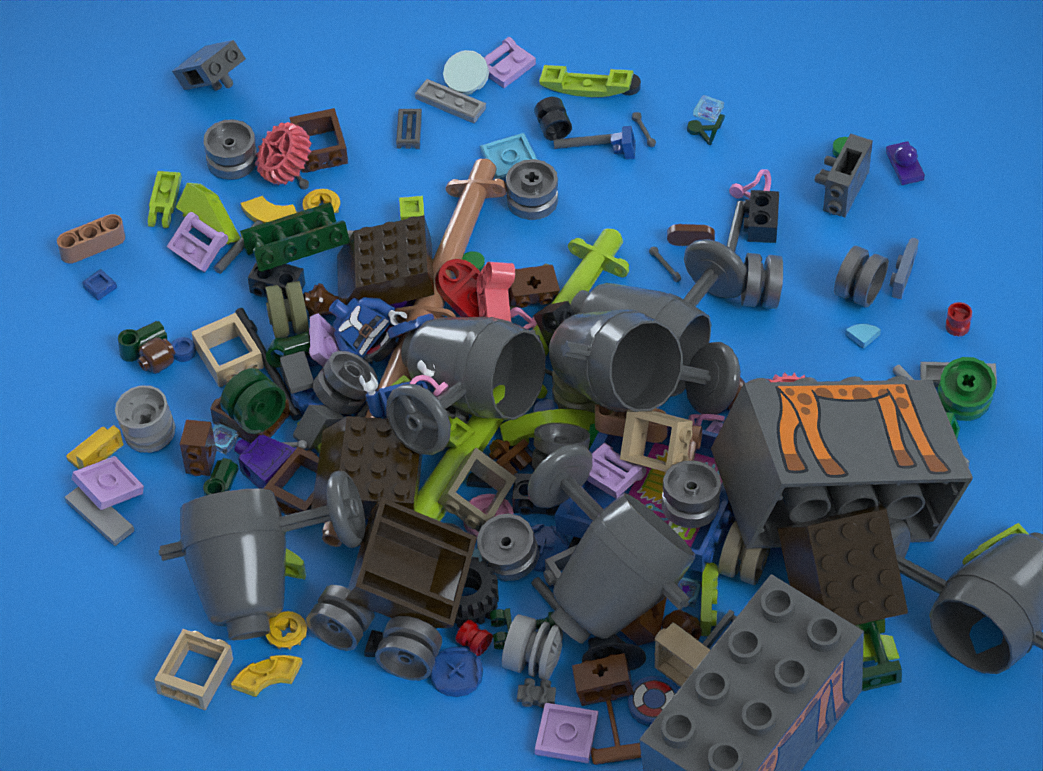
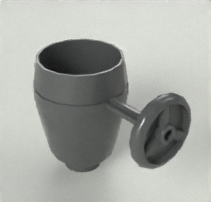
[570,239,748,397]
[549,309,741,415]
[386,317,546,455]
[528,444,695,644]
[159,471,366,641]
[890,521,1043,674]

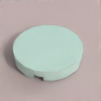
[443,50,489,95]

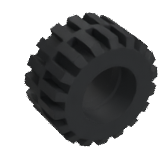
[454,556,499,628]

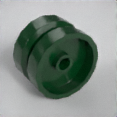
[220,368,286,434]

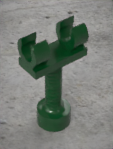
[490,608,557,650]

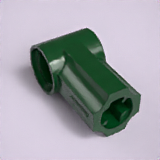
[118,321,167,362]
[266,331,310,368]
[203,458,239,496]

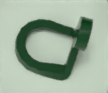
[687,114,725,145]

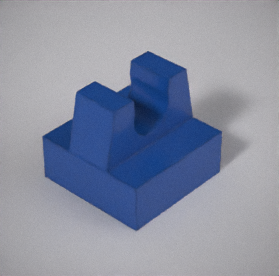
[611,126,636,159]

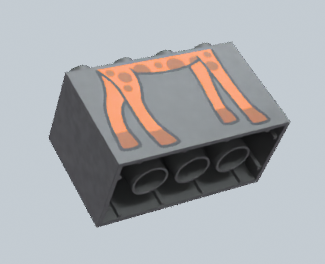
[711,376,973,549]
[639,574,864,771]

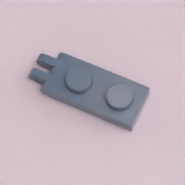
[889,238,919,299]

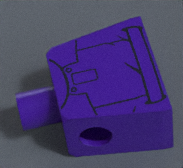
[234,435,296,489]

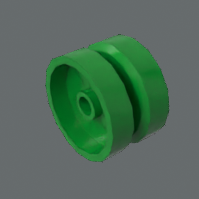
[937,357,996,421]

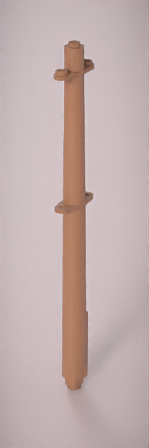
[322,159,507,547]

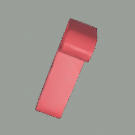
[476,262,515,322]

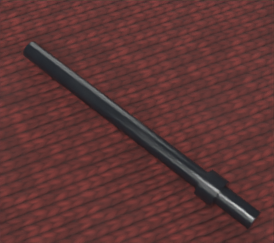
[235,308,302,421]

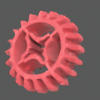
[255,122,312,185]

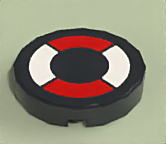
[362,323,401,364]

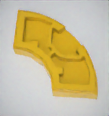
[241,196,297,223]
[231,655,303,697]

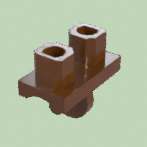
[489,439,532,475]

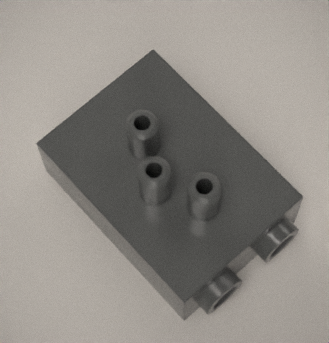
[172,40,246,91]
[814,133,873,218]

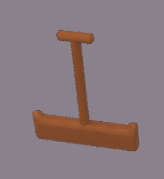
[591,698,642,765]

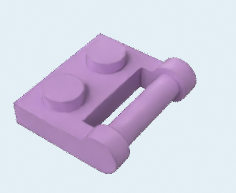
[484,37,536,88]
[167,212,228,272]
[587,443,647,499]

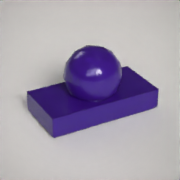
[886,141,925,185]

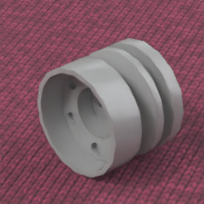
[115,386,176,453]
[502,614,563,680]

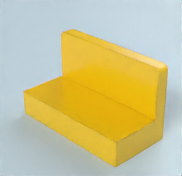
[66,425,124,469]

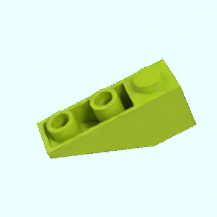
[176,183,241,244]

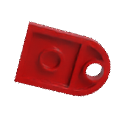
[435,259,480,317]

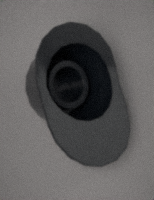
[582,634,647,670]

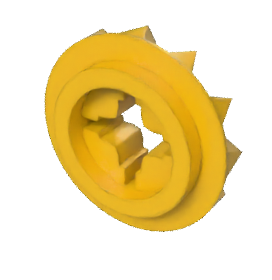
[303,189,341,213]
[265,611,307,650]

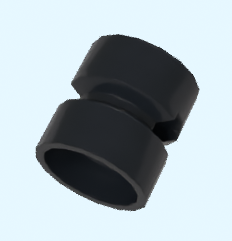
[534,97,572,141]

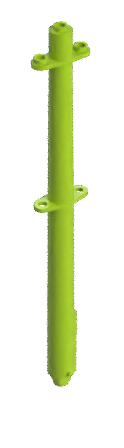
[416,228,629,521]

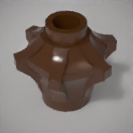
[303,283,338,319]

